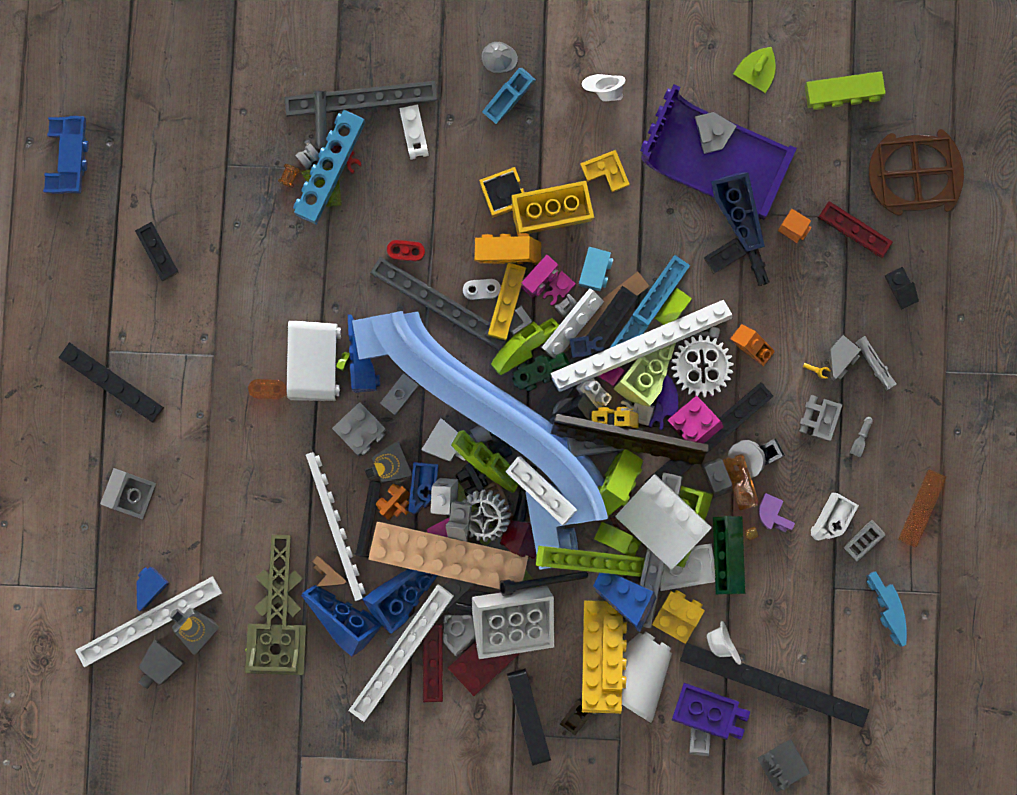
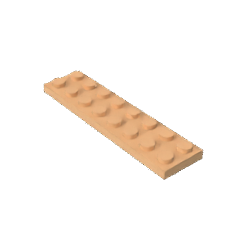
[368,521,528,590]

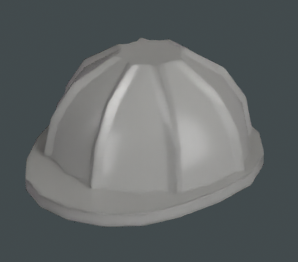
[482,42,518,73]

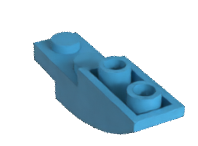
[866,571,907,647]

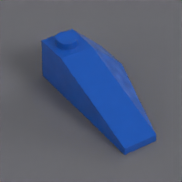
[348,315,380,393]
[362,569,438,634]
[301,585,382,657]

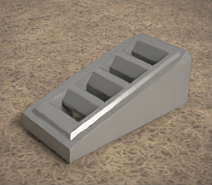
[844,520,885,561]

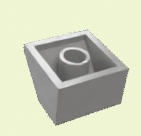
[100,468,156,519]

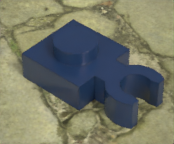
[569,336,604,358]

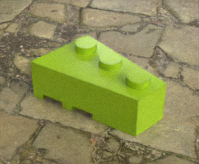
[597,449,644,516]

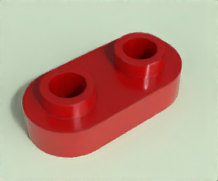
[387,240,425,262]

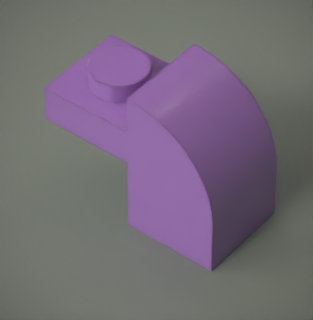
[758,493,795,532]

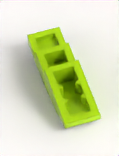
[451,430,519,493]

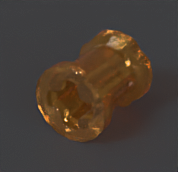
[278,164,300,188]

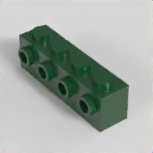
[713,516,746,595]

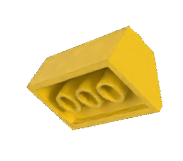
[511,181,594,236]

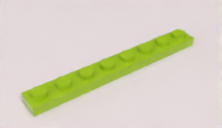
[536,545,645,577]

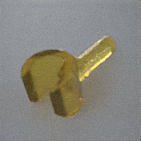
[744,527,759,541]

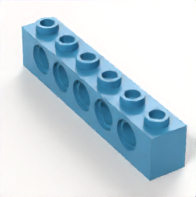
[293,110,366,225]

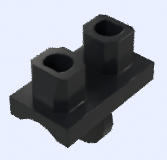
[455,463,488,498]

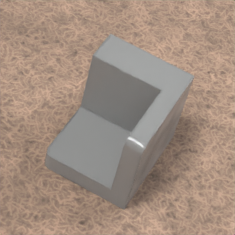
[509,306,532,336]

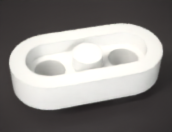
[463,279,501,300]

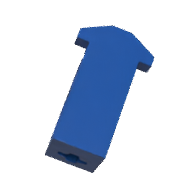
[409,462,439,514]

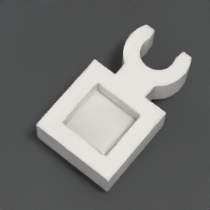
[621,400,655,426]

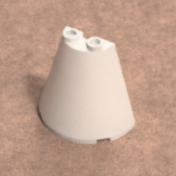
[622,632,672,723]

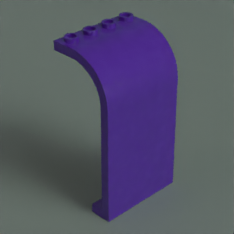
[640,84,797,220]

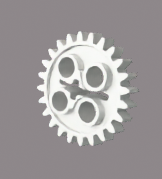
[671,335,734,398]

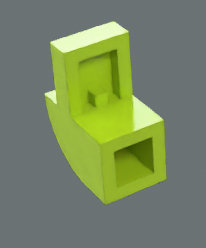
[594,522,641,556]

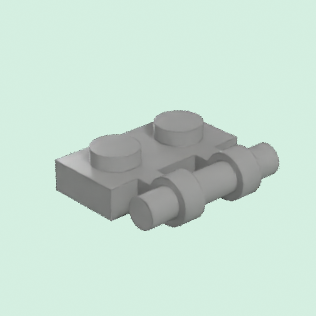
[799,395,842,442]

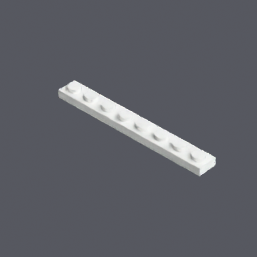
[306,452,366,601]
[75,576,222,667]
[348,584,454,722]

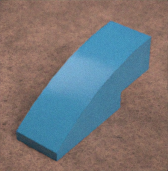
[482,68,536,124]

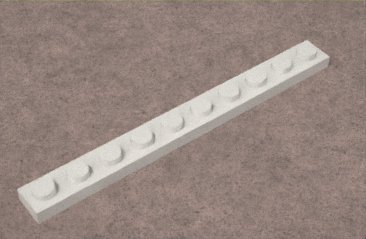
[551,300,732,392]

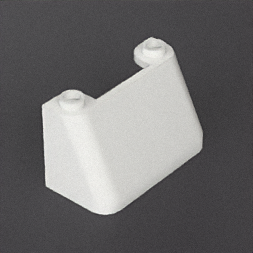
[287,321,341,401]

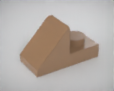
[312,556,348,587]

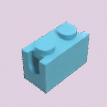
[578,247,613,292]

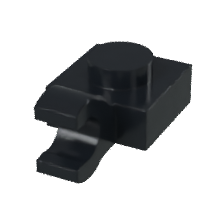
[488,431,513,458]

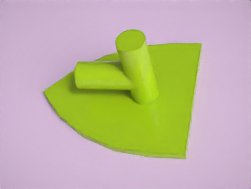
[733,47,776,94]

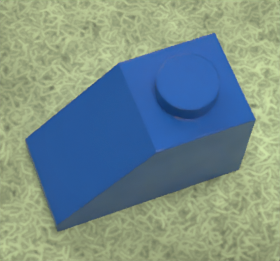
[136,567,169,611]

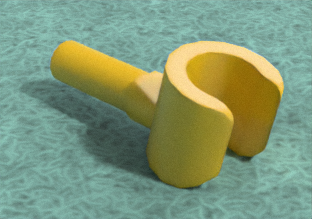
[803,363,831,379]

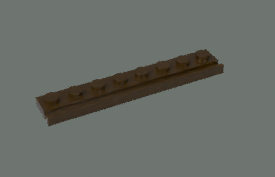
[551,414,708,464]

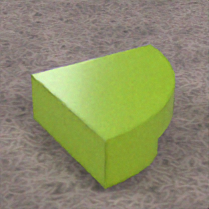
[336,352,350,372]

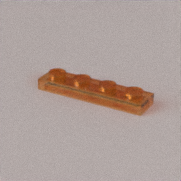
[898,469,946,548]

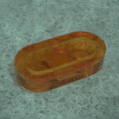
[248,379,287,400]

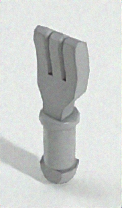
[850,417,873,457]

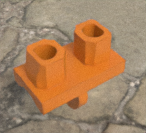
[376,484,410,520]

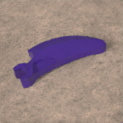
[649,374,678,431]

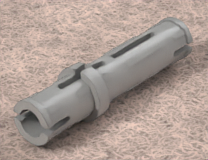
[855,336,896,391]

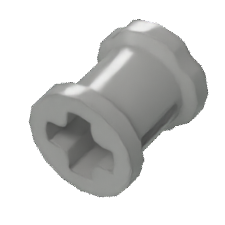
[554,294,577,319]

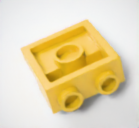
[652,590,705,644]

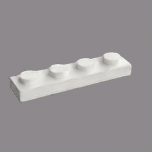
[541,288,604,359]
[506,456,577,525]

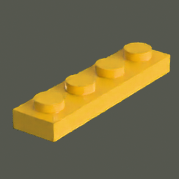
[488,263,526,341]

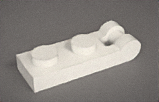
[399,105,429,160]

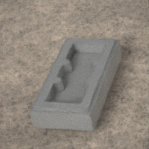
[380,373,419,415]
[689,727,711,756]

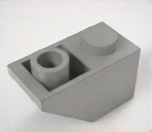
[828,335,861,381]

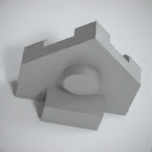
[695,112,736,154]
[443,615,476,657]

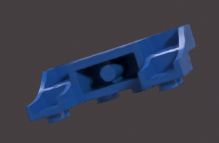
[43,116,89,194]

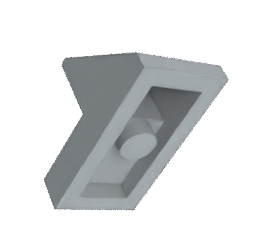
[446,500,472,542]

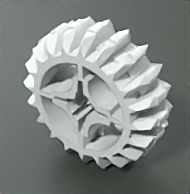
[462,489,511,542]

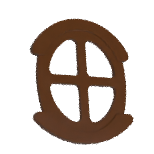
[869,129,964,216]

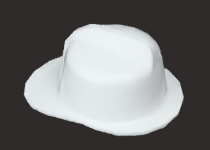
[582,74,626,101]
[707,621,741,665]

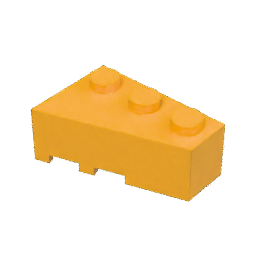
[474,233,541,265]

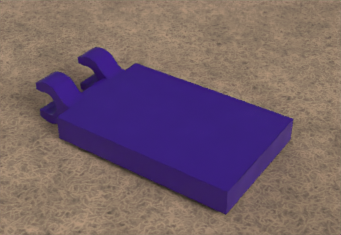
[672,683,750,740]

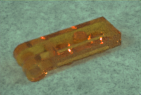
[723,454,759,510]

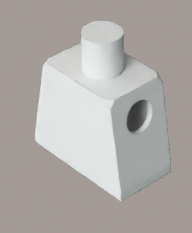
[422,418,466,462]
[431,478,458,515]

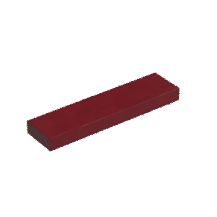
[818,201,893,258]
[423,624,443,703]

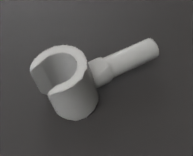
[693,327,720,339]

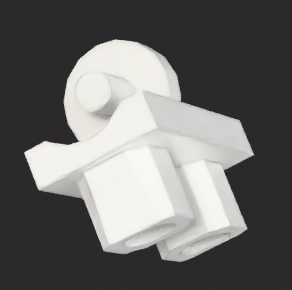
[576,378,612,410]

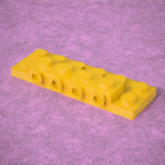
[582,600,627,714]

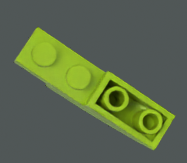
[491,318,559,375]

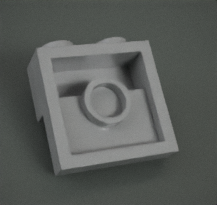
[332,402,386,456]

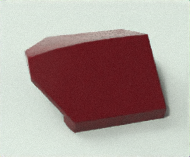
[500,521,537,559]

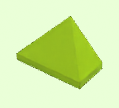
[654,288,692,325]

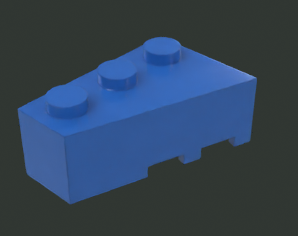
[593,573,657,632]

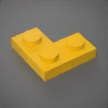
[580,150,630,192]

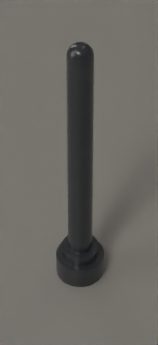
[500,571,588,596]

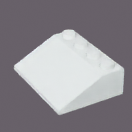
[615,474,712,570]
[472,586,554,659]

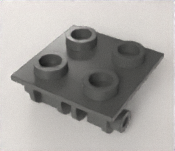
[757,739,810,792]

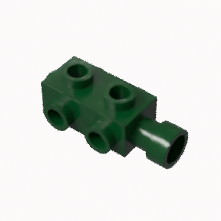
[512,352,569,392]

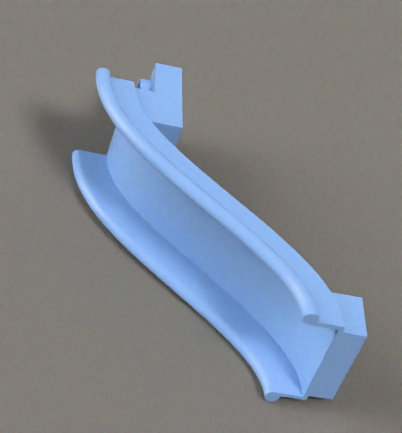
[352,311,616,570]

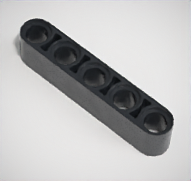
[507,668,551,766]

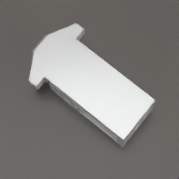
[811,493,859,541]

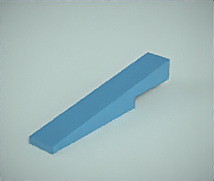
[610,255,690,348]

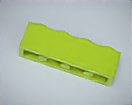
[805,71,886,110]

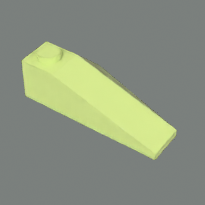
[613,343,676,407]

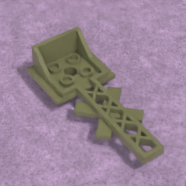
[245,535,306,675]

